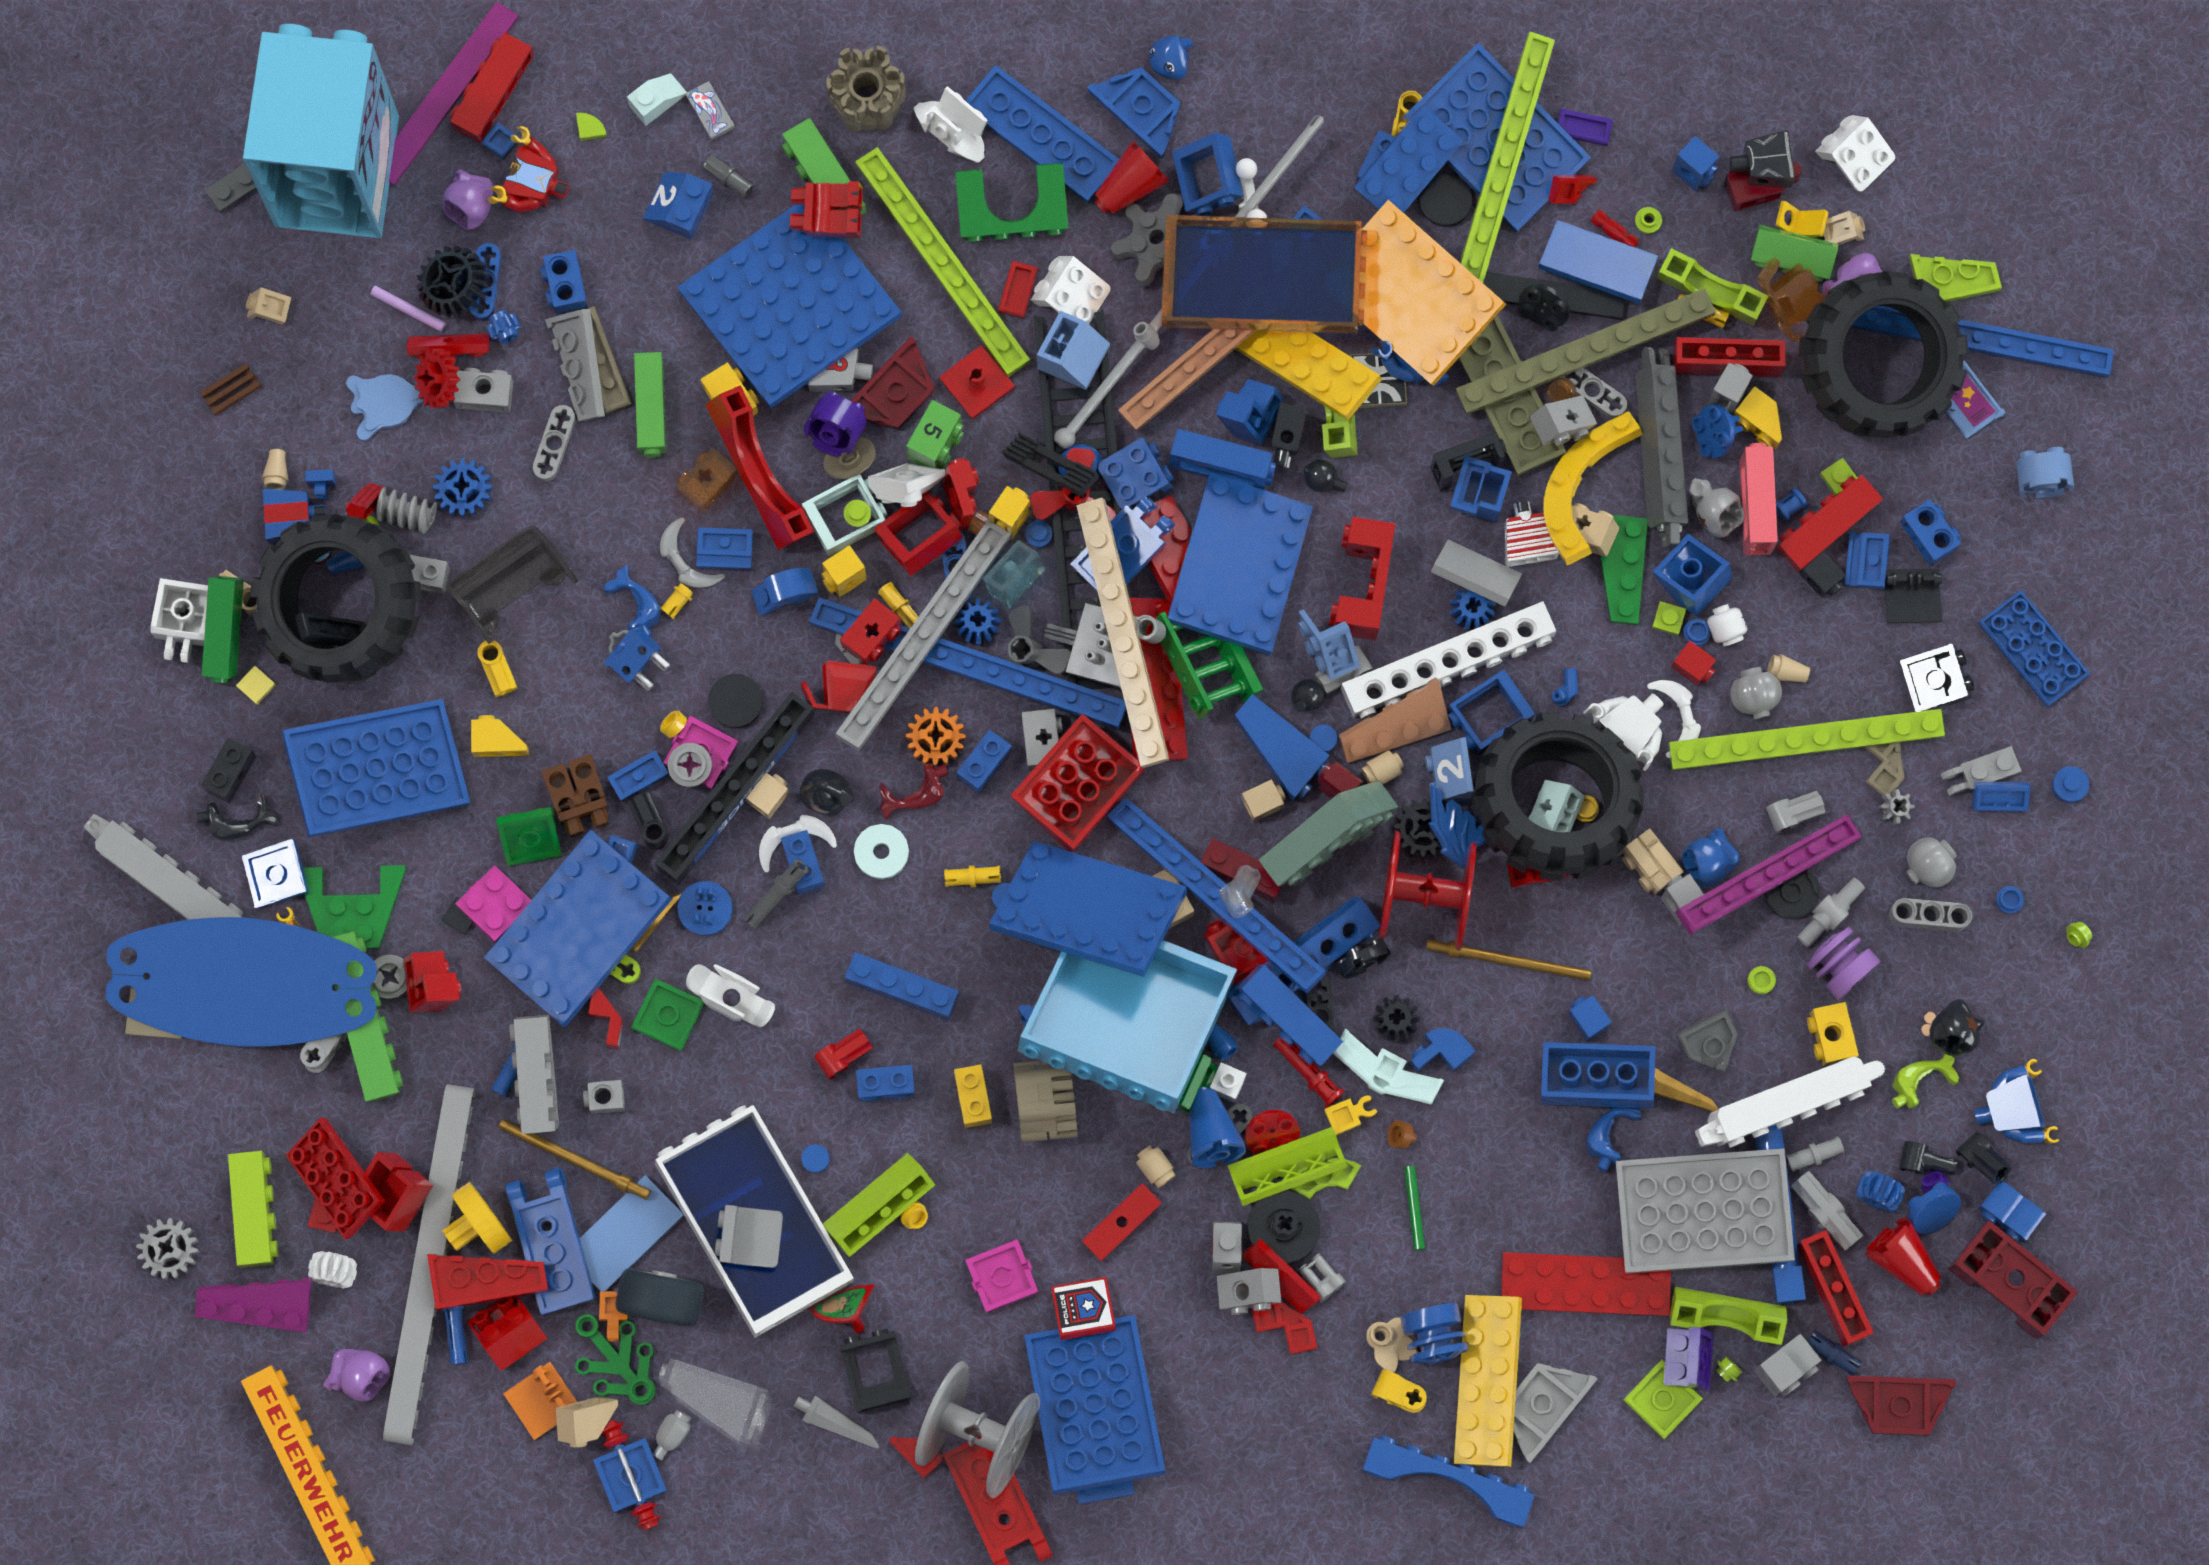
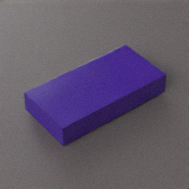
[1558,108,1613,146]

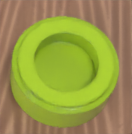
[1747,966,1776,995]

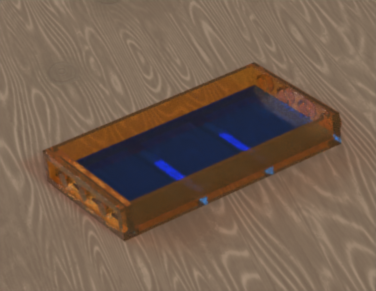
[1161,215,1367,334]

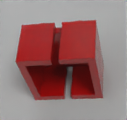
[365,1152,433,1232]

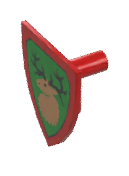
[808,1284,875,1333]

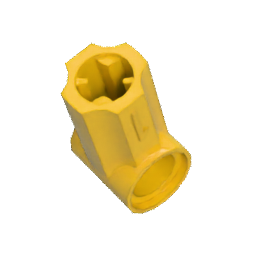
[477,640,518,697]

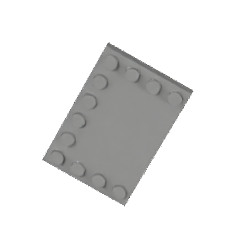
[1616,1149,1795,1274]

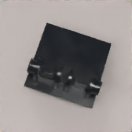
[1885,569,1942,623]

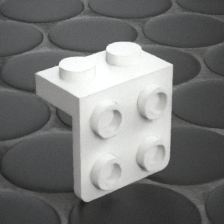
[1816,115,1895,191]
[1031,256,1110,324]

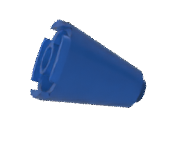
[1189,1087,1246,1168]

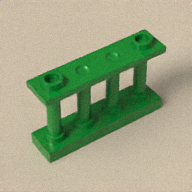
[1151,612,1263,720]

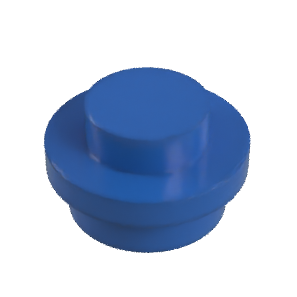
[1025,520,1052,548]
[1683,619,1711,646]
[1996,886,2024,914]

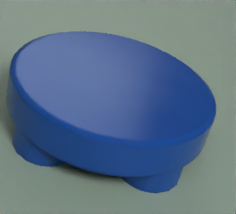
[1908,1182,1961,1235]

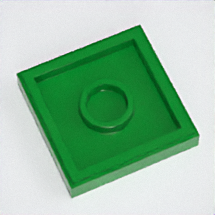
[631,978,705,1052]

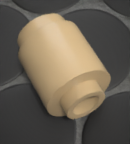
[1361,750,1404,785]
[1136,1145,1176,1188]

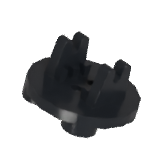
[1518,281,1570,331]

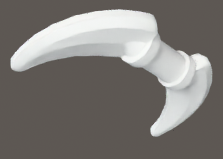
[1647,680,1701,758]
[759,815,837,872]

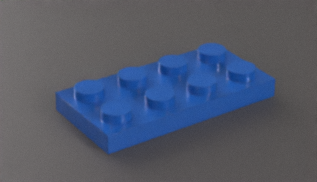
[1353,105,1464,213]

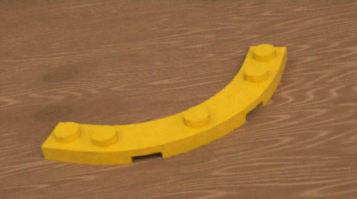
[1544,411,1642,566]

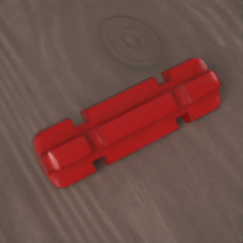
[1591,210,1639,247]

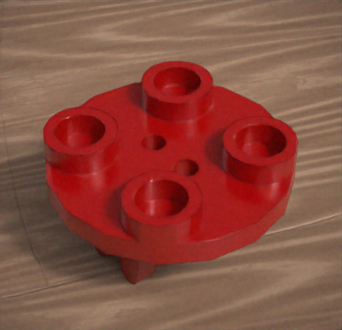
[1245,1110,1301,1156]

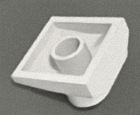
[868,463,945,507]

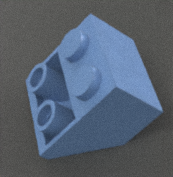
[1037,310,1110,390]

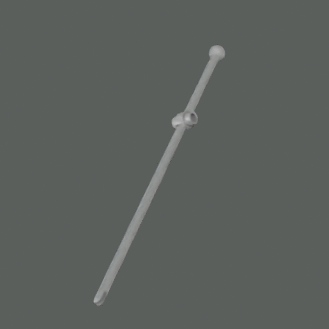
[1054,115,1324,449]

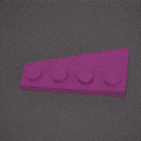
[195,1277,312,1332]

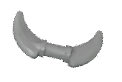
[660,518,725,588]

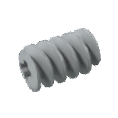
[377,487,437,534]

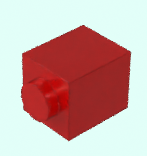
[1671,641,1716,686]

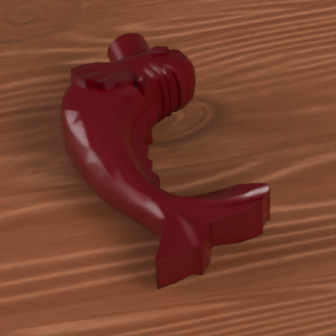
[879,763,949,820]

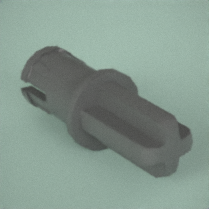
[704,155,754,199]

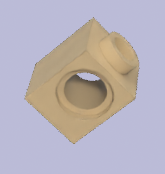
[746,773,789,819]
[1241,779,1286,823]

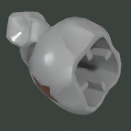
[1689,478,1744,538]

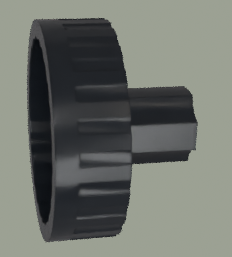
[1247,1191,1320,1265]

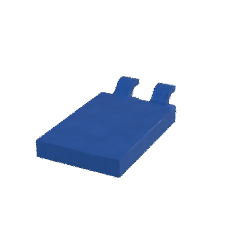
[1071,497,1176,590]

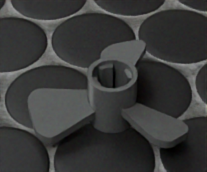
[999,605,1071,692]

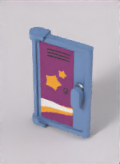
[1945,360,2006,439]

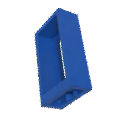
[1169,429,1276,490]

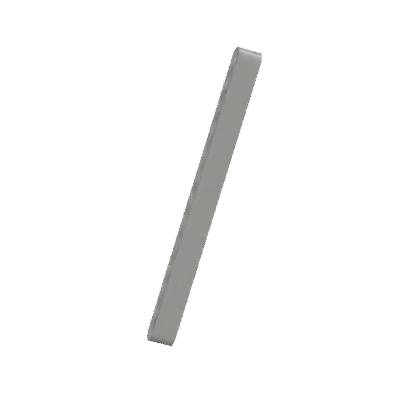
[383,1084,475,1445]

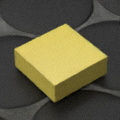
[236,666,276,705]

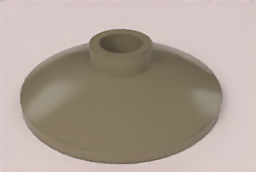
[823,437,876,479]

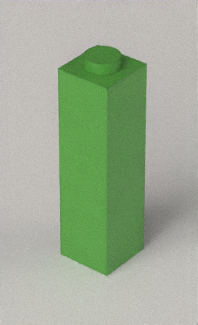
[634,352,666,458]

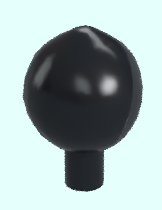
[1303,459,1348,493]
[1291,679,1324,712]

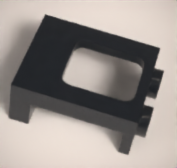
[1430,432,1507,492]
[840,1328,911,1413]

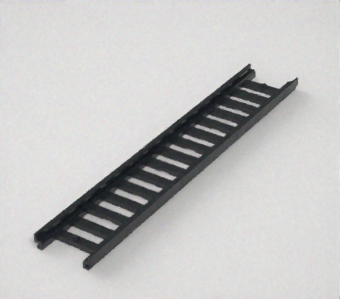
[1034,309,1131,726]

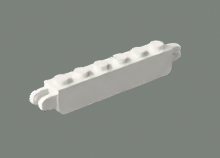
[1695,1057,1885,1148]

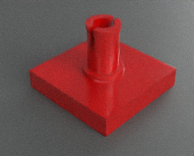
[939,345,1015,420]

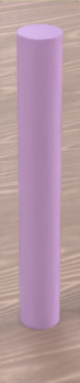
[370,285,446,332]

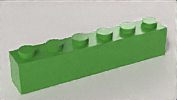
[332,931,404,1103]

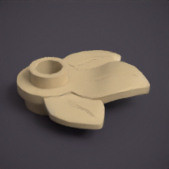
[1366,1317,1419,1372]

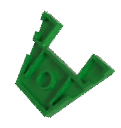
[303,865,406,949]

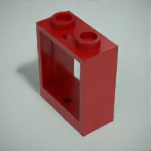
[874,492,963,577]

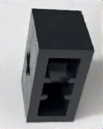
[201,738,256,804]

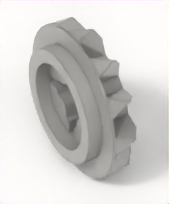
[668,743,712,787]
[371,955,407,999]

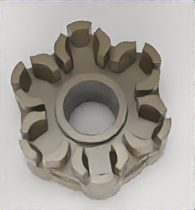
[826,46,906,132]
[1013,1061,1078,1143]

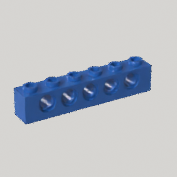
[1226,896,1380,1025]

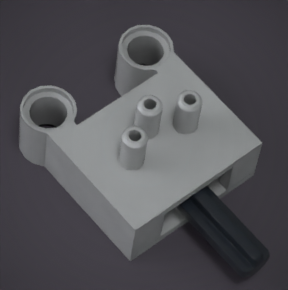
[1042,603,1166,688]

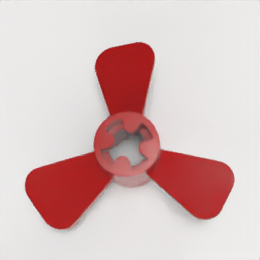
[1029,448,1116,522]

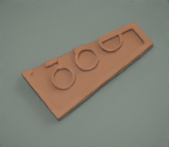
[1339,677,1451,763]

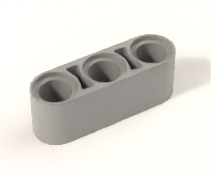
[1888,898,1972,932]

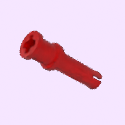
[1273,1037,1345,1108]

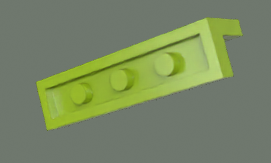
[1228,1127,1348,1206]

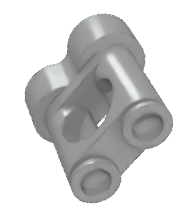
[1298,1253,1346,1303]

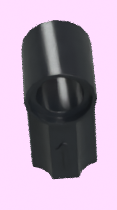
[627,793,668,850]
[1955,1132,2011,1184]

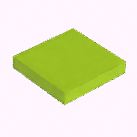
[1623,1360,1703,1440]

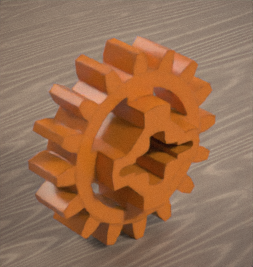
[906,707,966,768]

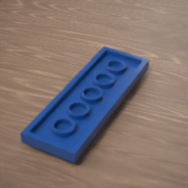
[965,65,1119,204]

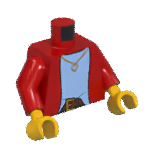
[488,126,570,213]

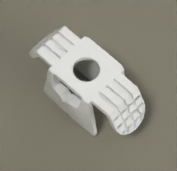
[686,964,775,1027]

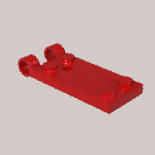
[942,1436,1053,1565]

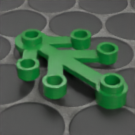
[575,1314,656,1405]

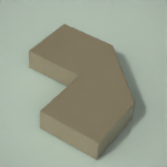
[1864,742,1904,796]

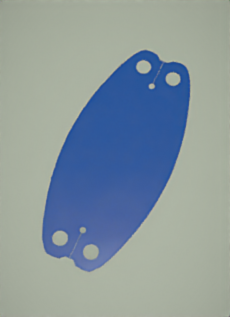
[106,917,377,1047]

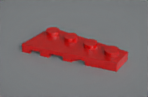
[427,1254,548,1311]

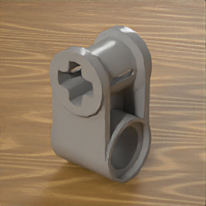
[300,1032,348,1073]

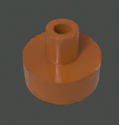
[1387,1120,1417,1150]

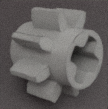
[1878,789,1915,825]

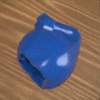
[1682,829,1740,888]

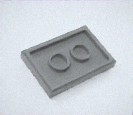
[1431,539,1522,606]

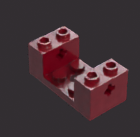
[1948,1221,2078,1340]

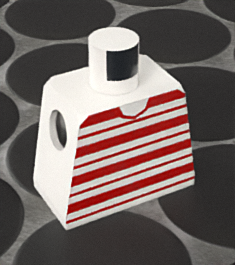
[1505,501,1559,567]

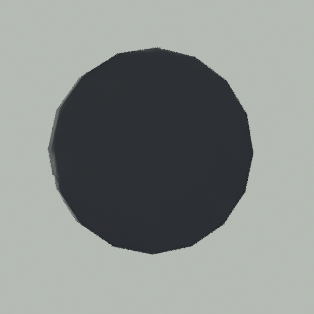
[1418,173,1473,227]
[708,674,763,728]
[1764,870,1820,920]

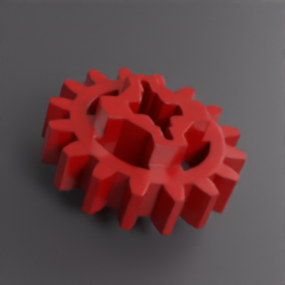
[414,349,460,408]

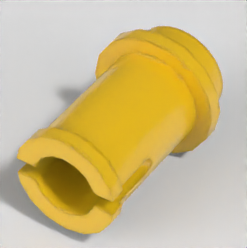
[660,583,693,619]

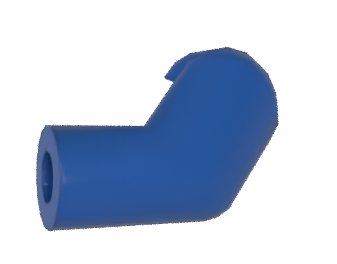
[1551,668,1578,706]

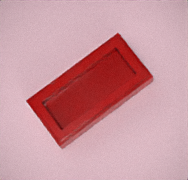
[998,261,1038,319]

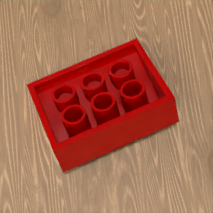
[1010,714,1145,853]

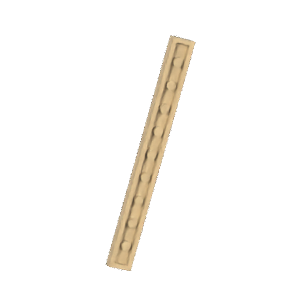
[1076,498,1169,768]

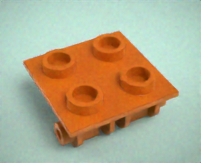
[503,1362,577,1440]

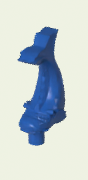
[603,565,661,638]
[1586,1107,1642,1172]

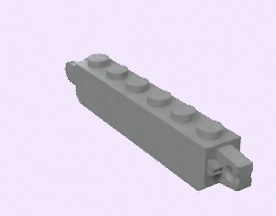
[84,814,244,920]

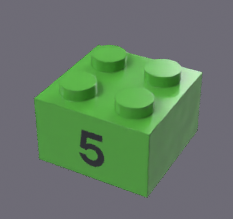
[906,400,964,470]

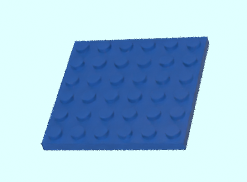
[677,205,903,409]

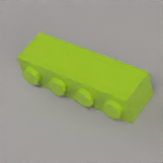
[228,1151,279,1268]
[823,1153,935,1257]

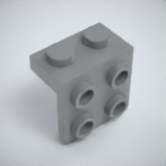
[715,1205,783,1268]

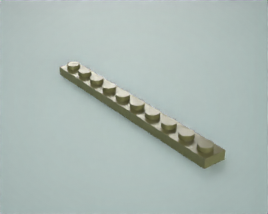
[1456,288,1716,415]

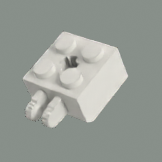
[151,578,208,663]

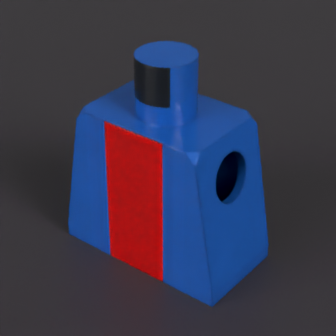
[263,489,327,544]

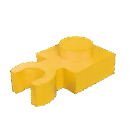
[1324,1096,1377,1135]

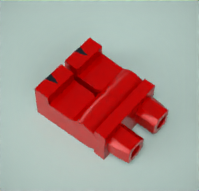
[790,181,863,238]

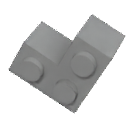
[1753,1334,1822,1397]

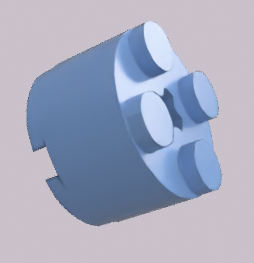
[2016,447,2074,498]

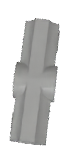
[1790,1171,1863,1251]

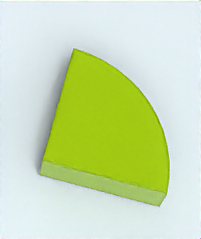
[576,113,607,141]

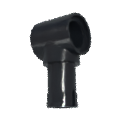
[1899,1141,1957,1175]

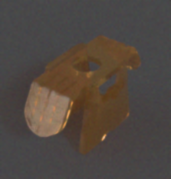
[1757,258,1825,340]

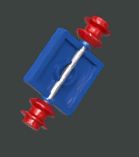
[593,1419,667,1531]

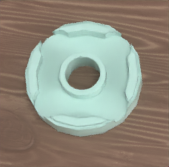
[854,824,909,880]

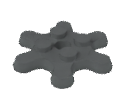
[1111,194,1207,287]

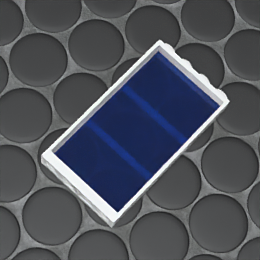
[655,1105,854,1338]

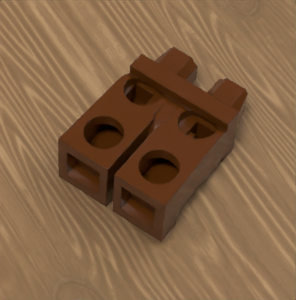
[541,754,609,837]

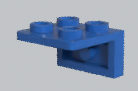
[1098,437,1174,509]

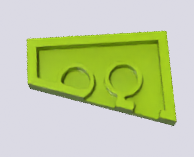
[1909,254,2002,302]

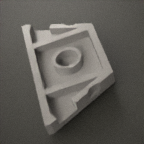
[1513,1363,1597,1464]

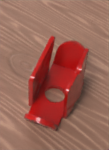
[800,661,876,714]

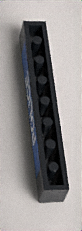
[655,692,815,886]

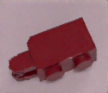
[1724,162,1802,212]

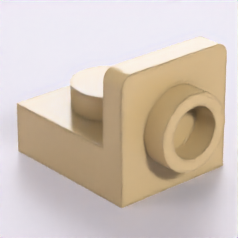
[1823,211,1865,245]
[246,288,291,325]

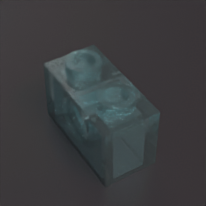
[983,540,1045,609]

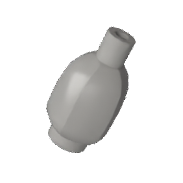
[653,1409,691,1460]

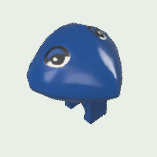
[1149,36,1194,80]

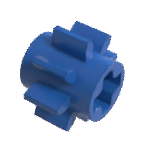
[486,310,521,344]

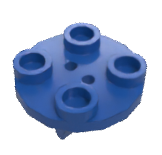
[1692,404,1743,458]
[677,881,733,936]

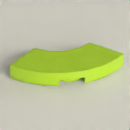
[1290,1158,1361,1200]

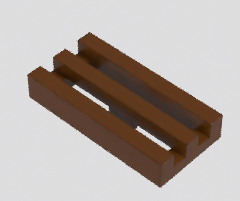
[200,363,261,416]

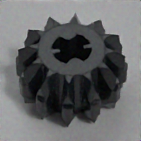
[1372,995,1420,1043]

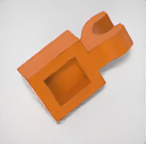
[599,1291,628,1342]

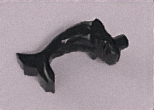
[196,794,277,841]

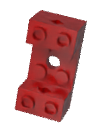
[1329,517,1396,641]

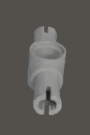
[1797,877,1865,948]

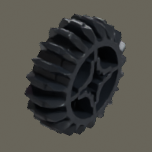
[416,245,489,318]

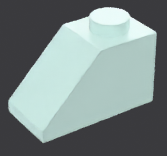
[627,73,687,126]

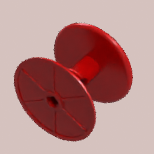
[1379,830,1476,951]

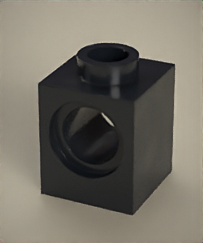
[1800,552,1845,598]

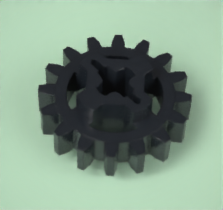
[1393,798,1446,859]

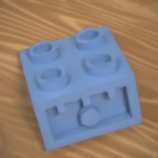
[1298,609,1361,680]

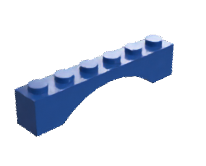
[1361,1435,1535,1529]

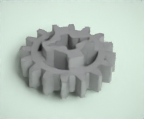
[136,1218,199,1280]

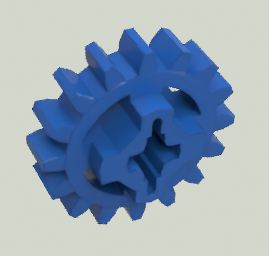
[433,458,493,518]

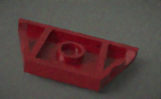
[851,336,935,430]
[1846,1375,1956,1436]

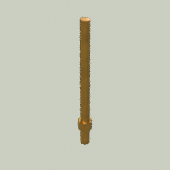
[1426,939,1591,981]
[498,1118,651,1200]

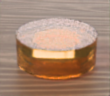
[1548,377,1576,402]

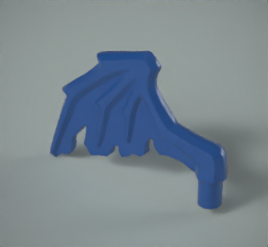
[1429,784,1487,868]

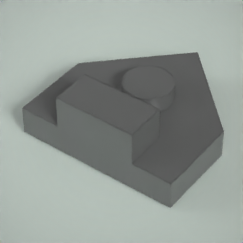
[1676,1009,1738,1072]

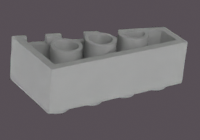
[509,1015,559,1134]

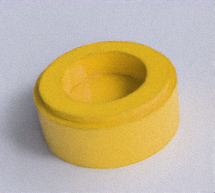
[660,711,687,738]

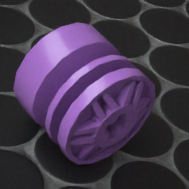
[1806,927,1881,1000]

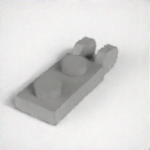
[1941,746,2022,796]

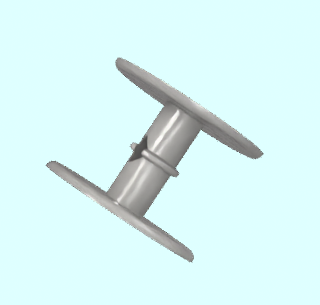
[915,1361,1040,1498]

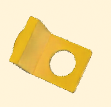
[1776,201,1829,237]

